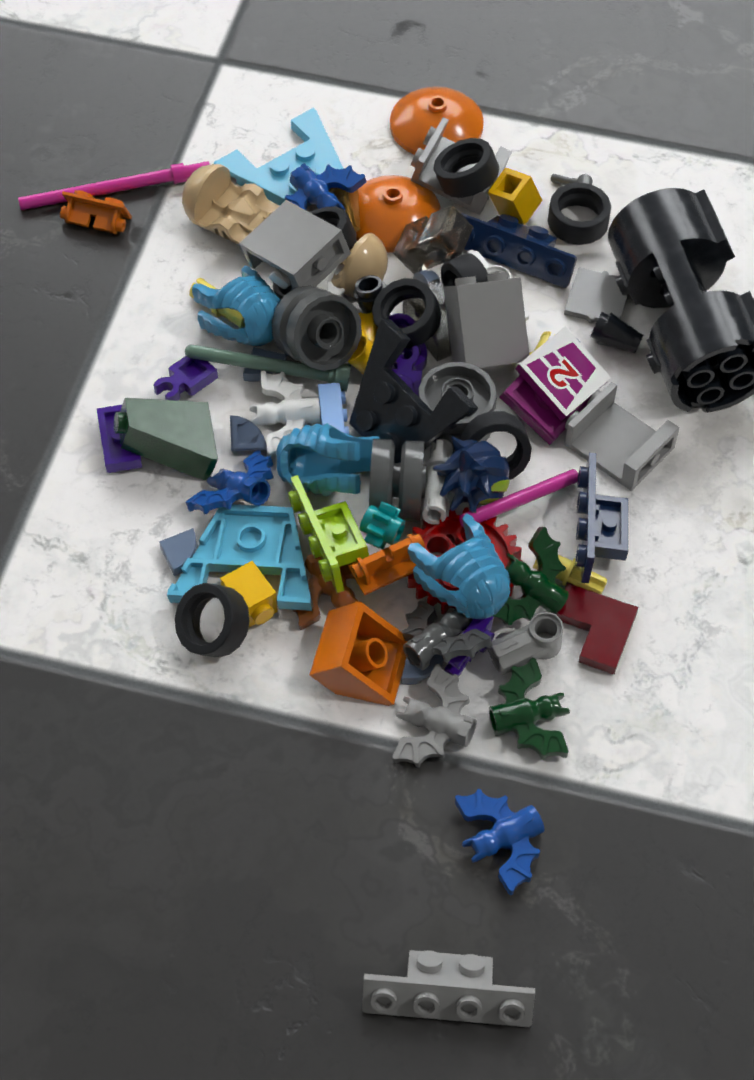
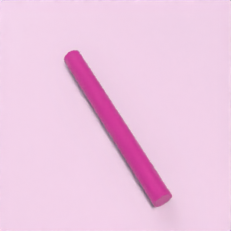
[460,469,578,527]

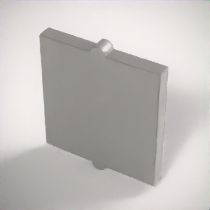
[564,267,628,323]

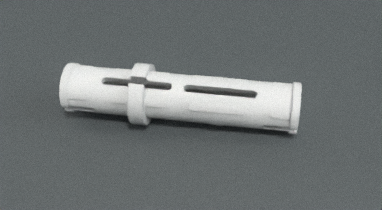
[422,439,453,524]

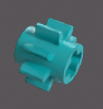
[359,502,406,549]

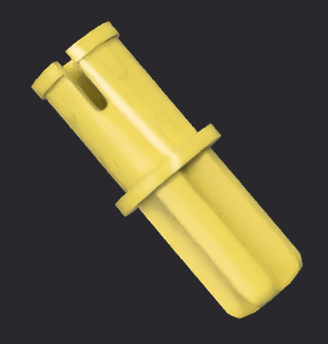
[533,555,607,594]

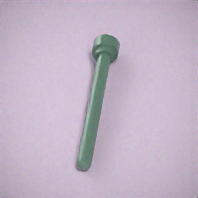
[185,344,351,392]

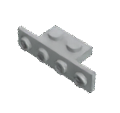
[362,950,535,1027]

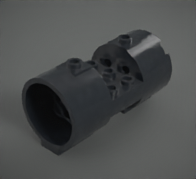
[608,188,754,413]

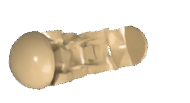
[182,164,388,297]

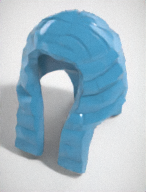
[192,265,281,346]
[276,423,379,497]
[408,513,510,619]

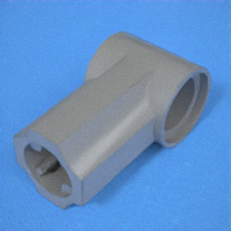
[487,612,563,675]

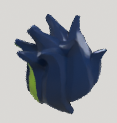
[433,436,510,513]

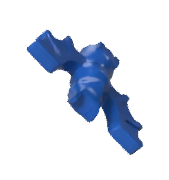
[285,163,367,210]
[186,450,274,514]
[455,789,545,895]

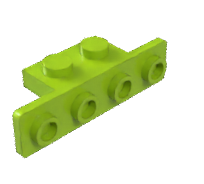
[288,475,369,593]

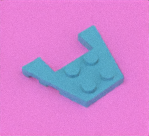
[214,108,344,207]
[167,504,313,611]

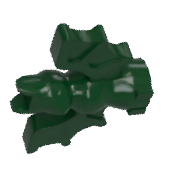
[493,527,569,626]
[489,658,570,760]

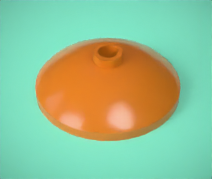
[390,87,484,155]
[356,175,441,252]

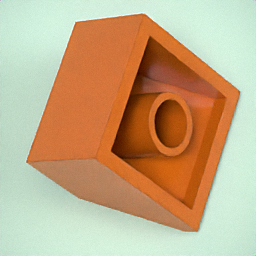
[309,601,408,706]

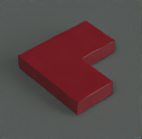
[555,583,639,674]

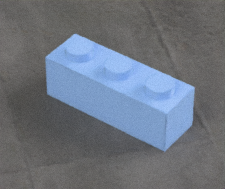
[318,383,349,434]

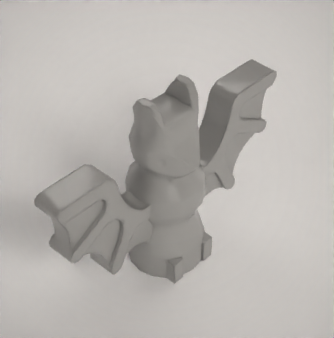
[393,664,477,767]

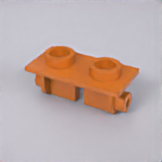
[60,190,132,234]
[348,534,425,596]

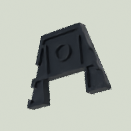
[349,319,478,463]

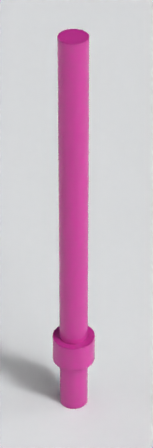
[18,161,210,210]

